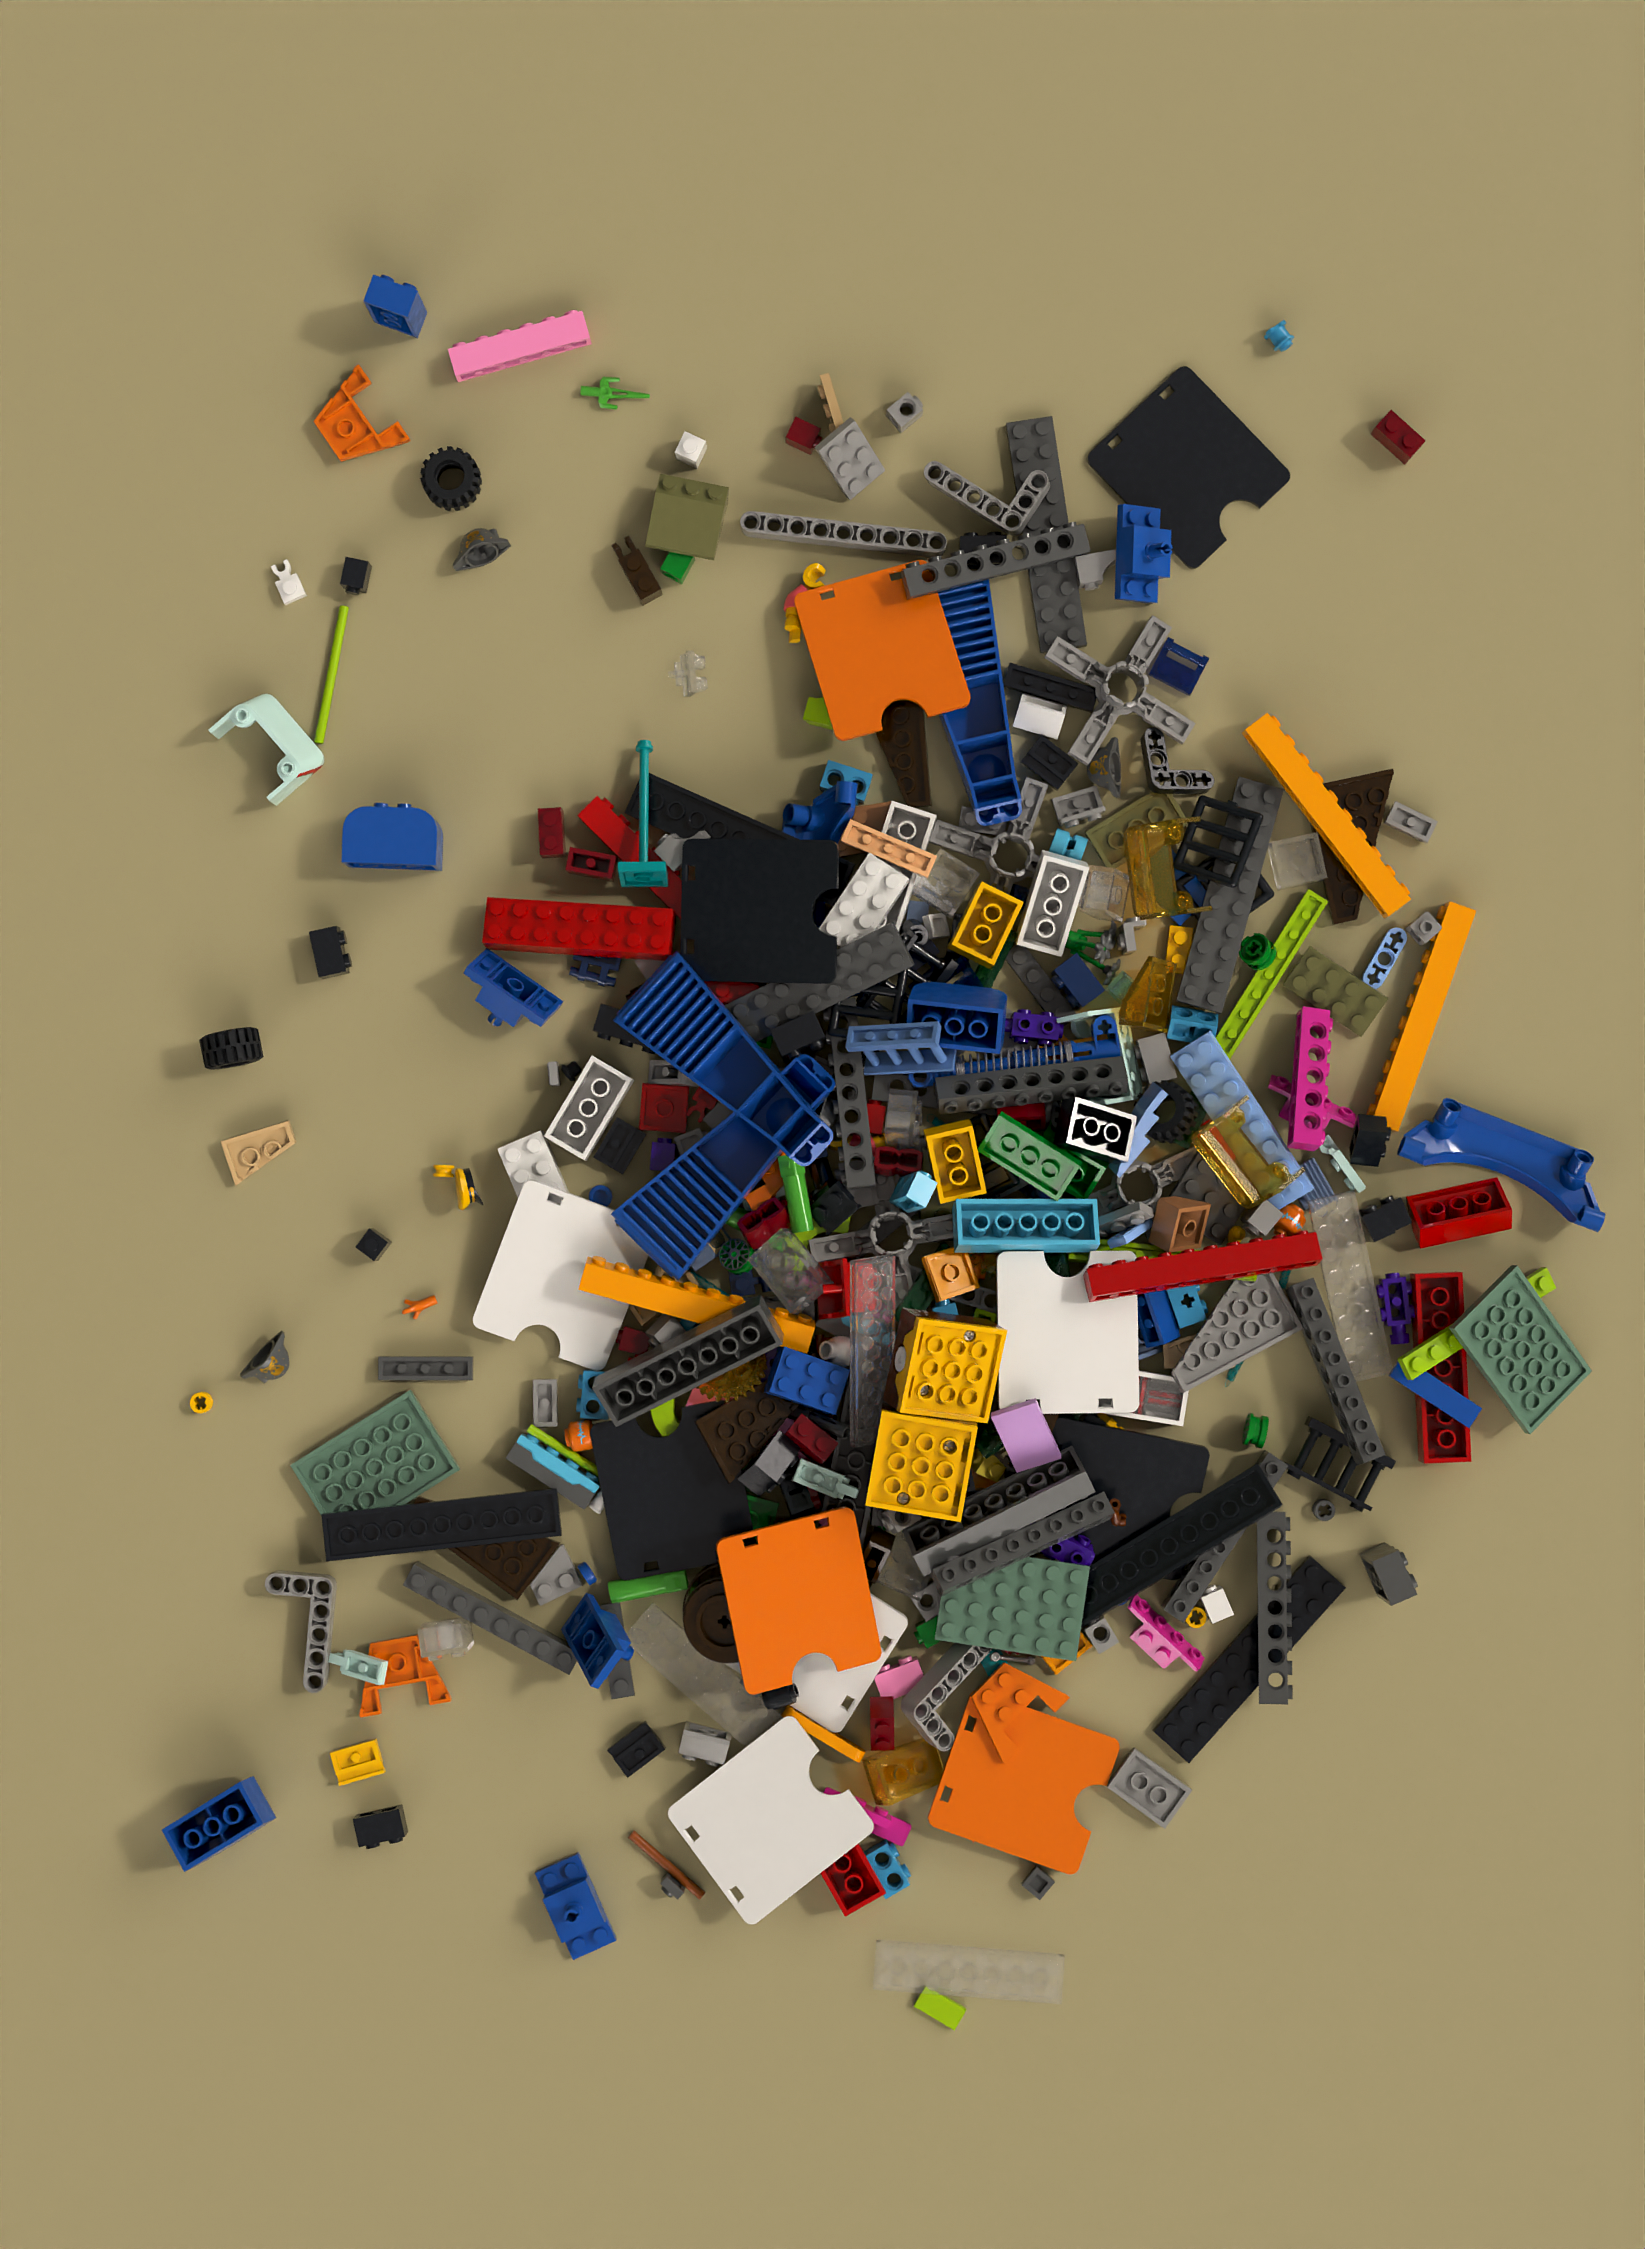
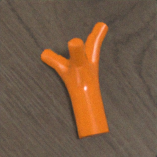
[402,1295,438,1319]

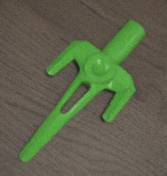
[581,377,650,409]

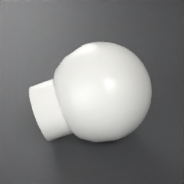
[819,1336,857,1368]

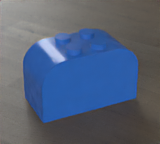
[341,803,443,871]
[907,982,1007,1054]
[162,1776,277,1872]

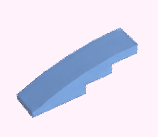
[1108,1082,1168,1177]

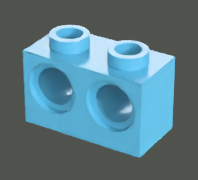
[889,1171,937,1213]

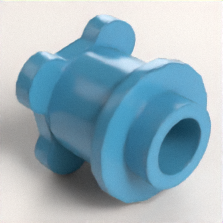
[1264,320,1294,352]

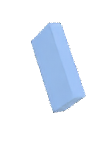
[1107,1218,1153,1249]

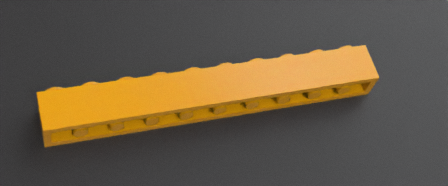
[1242,713,1411,919]
[1366,901,1476,1132]
[578,1256,815,1354]

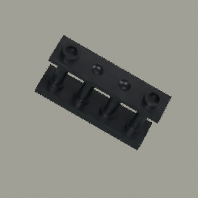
[856,929,959,1024]
[1284,1416,1396,1512]

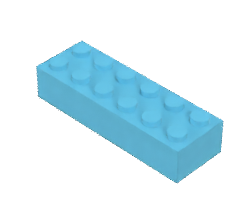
[952,1199,1100,1253]

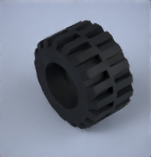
[420,446,482,511]
[199,1027,264,1070]
[1134,1080,1198,1144]

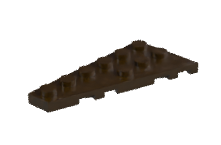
[875,700,932,808]
[694,1352,821,1484]
[414,1496,560,1600]

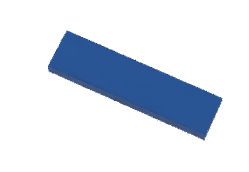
[1388,1356,1482,1428]

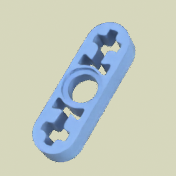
[1361,927,1407,989]

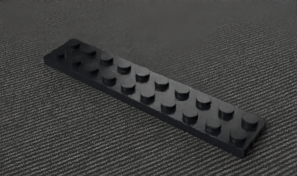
[625,773,856,906]
[1081,1463,1283,1628]
[321,1488,562,1562]
[1153,1555,1346,1763]

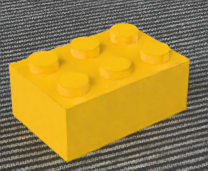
[947,881,1024,969]
[923,1119,987,1204]

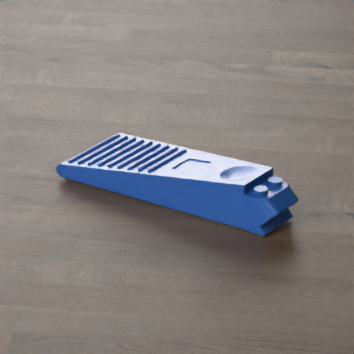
[938,579,1022,826]
[613,951,833,1166]
[611,1054,835,1281]

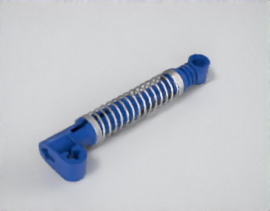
[908,1015,1120,1088]

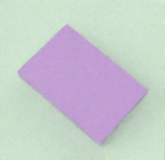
[991,1398,1061,1473]

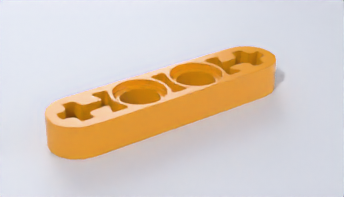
[781,1705,866,1763]

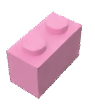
[874,1655,924,1699]

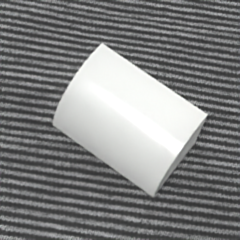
[1013,693,1067,739]

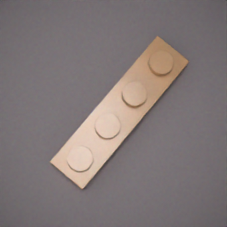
[841,819,937,879]

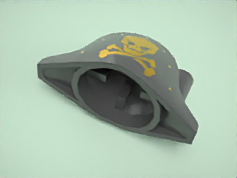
[453,528,511,571]
[1087,737,1121,798]
[240,1330,289,1383]

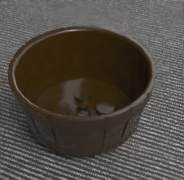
[683,1562,739,1664]

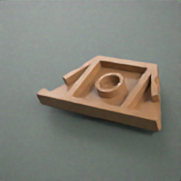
[838,801,891,857]

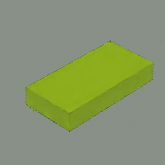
[914,1984,966,2031]

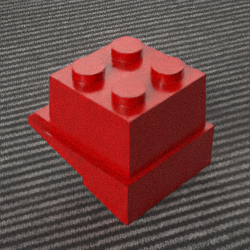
[815,1258,878,1320]

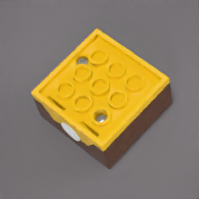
[883,1307,1007,1423]
[865,1403,978,1522]

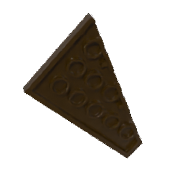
[1310,769,1394,925]

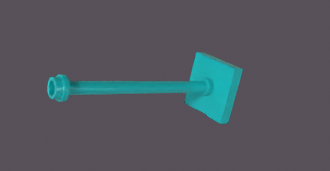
[618,740,668,887]

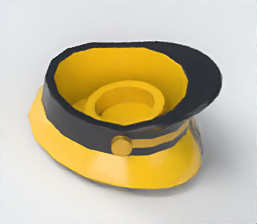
[455,1168,484,1210]

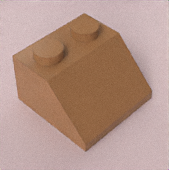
[1149,1196,1211,1252]

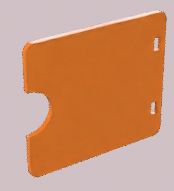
[794,560,971,741]
[716,1506,882,1695]
[928,1691,1120,1874]

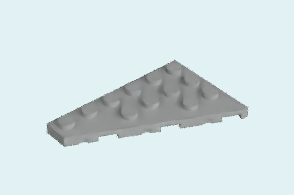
[1171,1273,1304,1393]

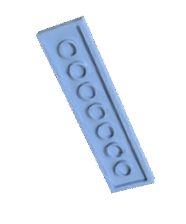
[1170,1031,1314,1210]

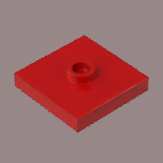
[639,1083,689,1133]

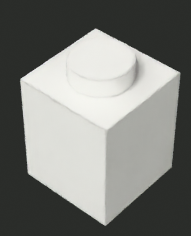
[675,431,707,469]
[1200,1584,1234,1624]

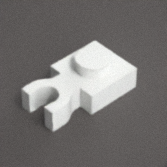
[271,559,307,605]

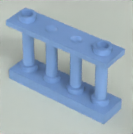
[845,1021,957,1076]

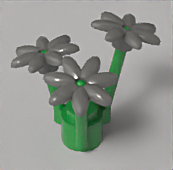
[1065,920,1121,985]

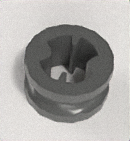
[1312,1499,1335,1521]

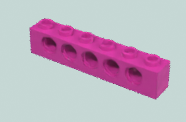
[1287,1006,1333,1151]

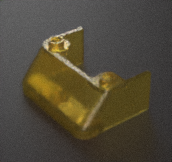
[1124,816,1212,920]
[1191,1095,1306,1209]

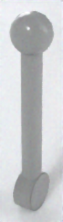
[989,1652,1035,1665]

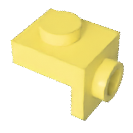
[971,1444,1006,1482]

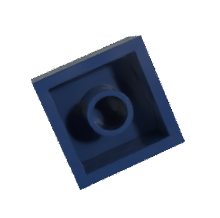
[1050,953,1105,1010]

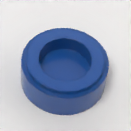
[589,1185,613,1207]
[577,1562,597,1586]

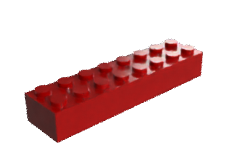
[482,897,676,961]
[1410,1271,1472,1464]

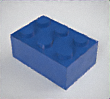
[363,275,427,338]
[763,1346,850,1415]

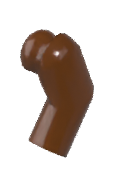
[1110,1499,1127,1527]

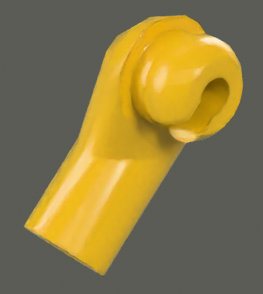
[1227,1226,1246,1244]

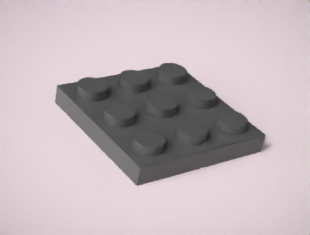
[1168,1149,1257,1246]

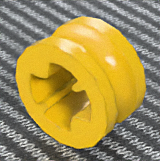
[433,1165,454,1177]
[190,1392,213,1413]
[1185,1606,1207,1628]

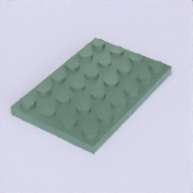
[1449,1265,1592,1434]
[290,1390,460,1514]
[934,1557,1090,1661]

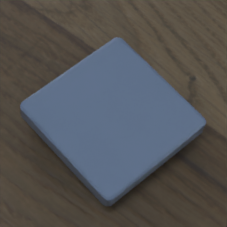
[906,900,929,923]

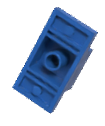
[1115,504,1173,604]
[463,948,564,1027]
[561,1593,634,1689]
[535,1852,617,1960]

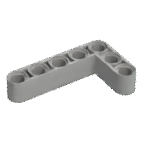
[924,461,1050,536]
[265,1570,337,1693]
[901,1643,992,1752]

